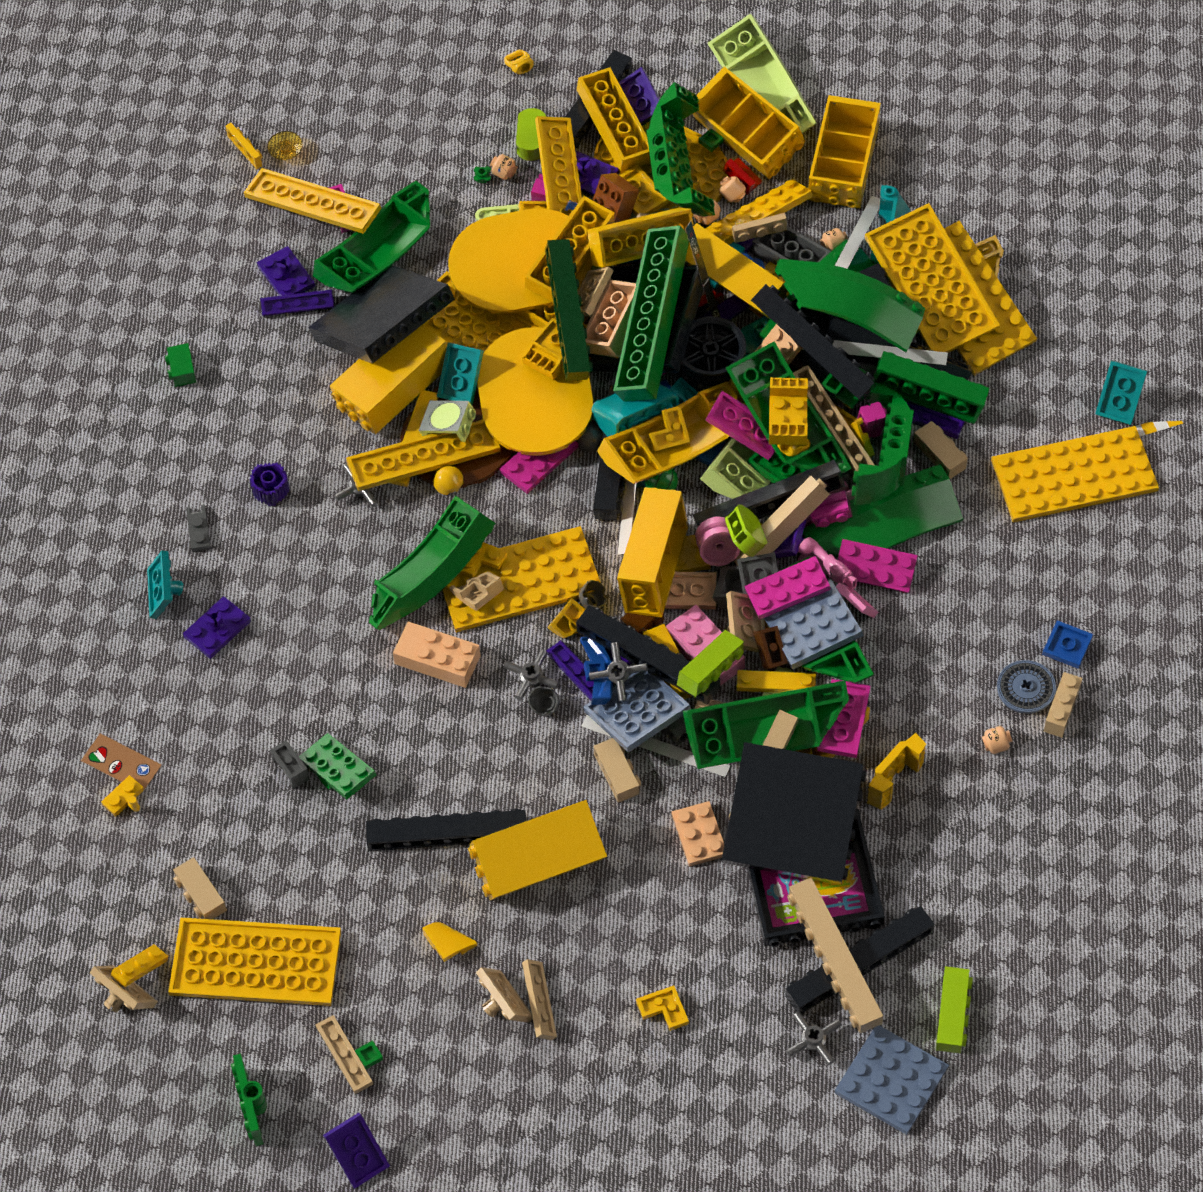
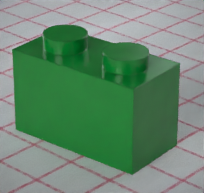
[165,343,197,387]

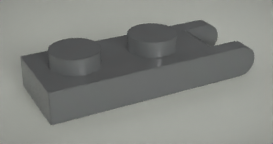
[186,504,211,552]

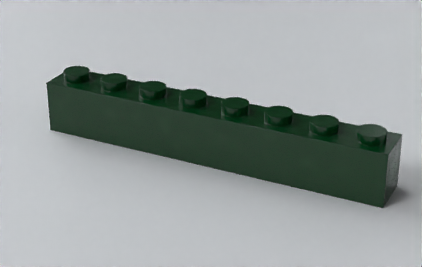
[545,239,593,381]

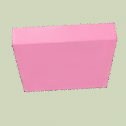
[836,582,879,618]

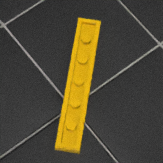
[390,390,439,487]

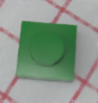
[699,129,724,152]
[355,1040,383,1069]

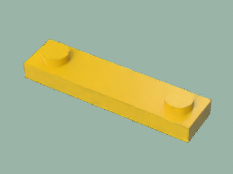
[737,670,816,693]

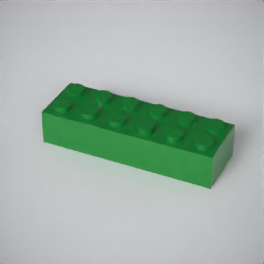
[873,351,989,424]

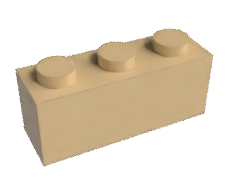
[913,421,967,479]
[1044,672,1083,738]
[593,738,641,803]
[173,857,227,919]

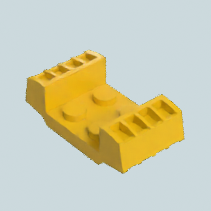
[521,317,587,381]
[769,377,808,446]
[867,733,926,810]

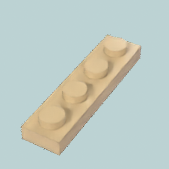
[522,959,557,1040]
[316,1015,373,1094]

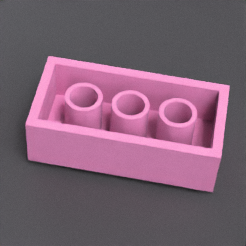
[666,605,745,686]

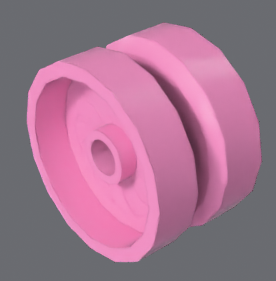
[695,517,740,566]

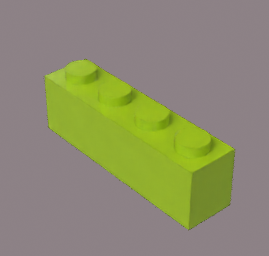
[677,630,744,697]
[936,966,973,1054]

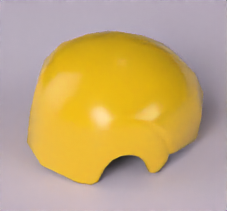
[433,466,463,495]

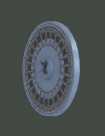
[997,660,1056,714]

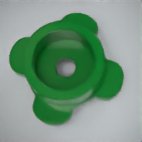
[473,166,491,183]

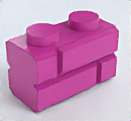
[857,402,887,439]
[811,491,853,527]

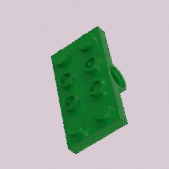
[298,733,377,800]
[231,1053,267,1147]

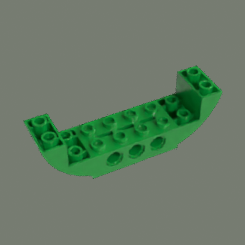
[646,82,715,216]
[851,381,914,505]

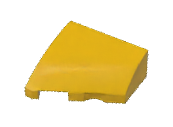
[547,598,586,638]
[422,922,478,962]

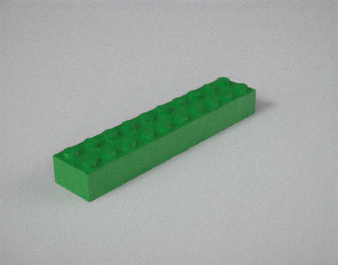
[613,226,689,402]

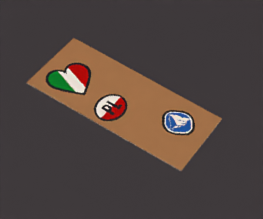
[81,733,162,793]

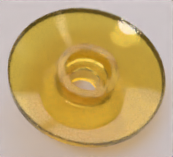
[267,131,303,160]

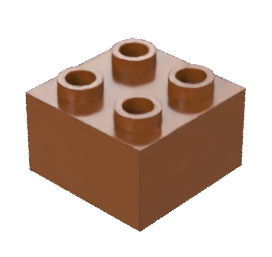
[593,173,640,223]

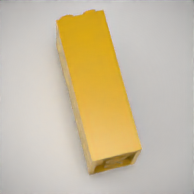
[693,66,806,179]
[808,95,881,208]
[685,223,789,319]
[330,325,447,435]
[617,487,688,617]
[468,800,607,901]

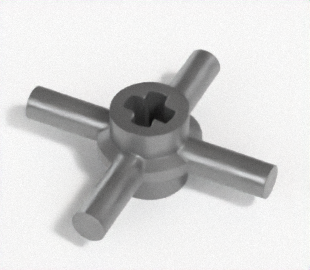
[334,463,378,507]
[589,642,648,701]
[504,649,559,701]
[786,1011,842,1065]

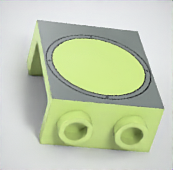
[419,400,476,442]

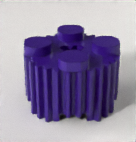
[250,462,289,506]

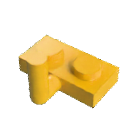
[101,775,144,817]

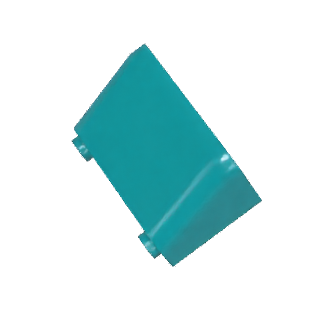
[871,185,911,267]
[591,384,679,437]

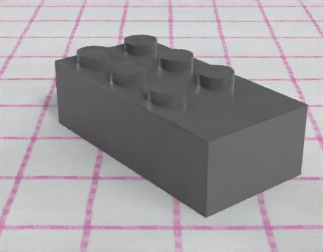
[752,226,831,265]

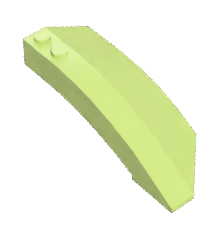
[708,14,817,133]
[700,437,771,499]

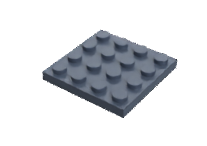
[764,580,864,669]
[583,671,691,753]
[834,1025,949,1135]

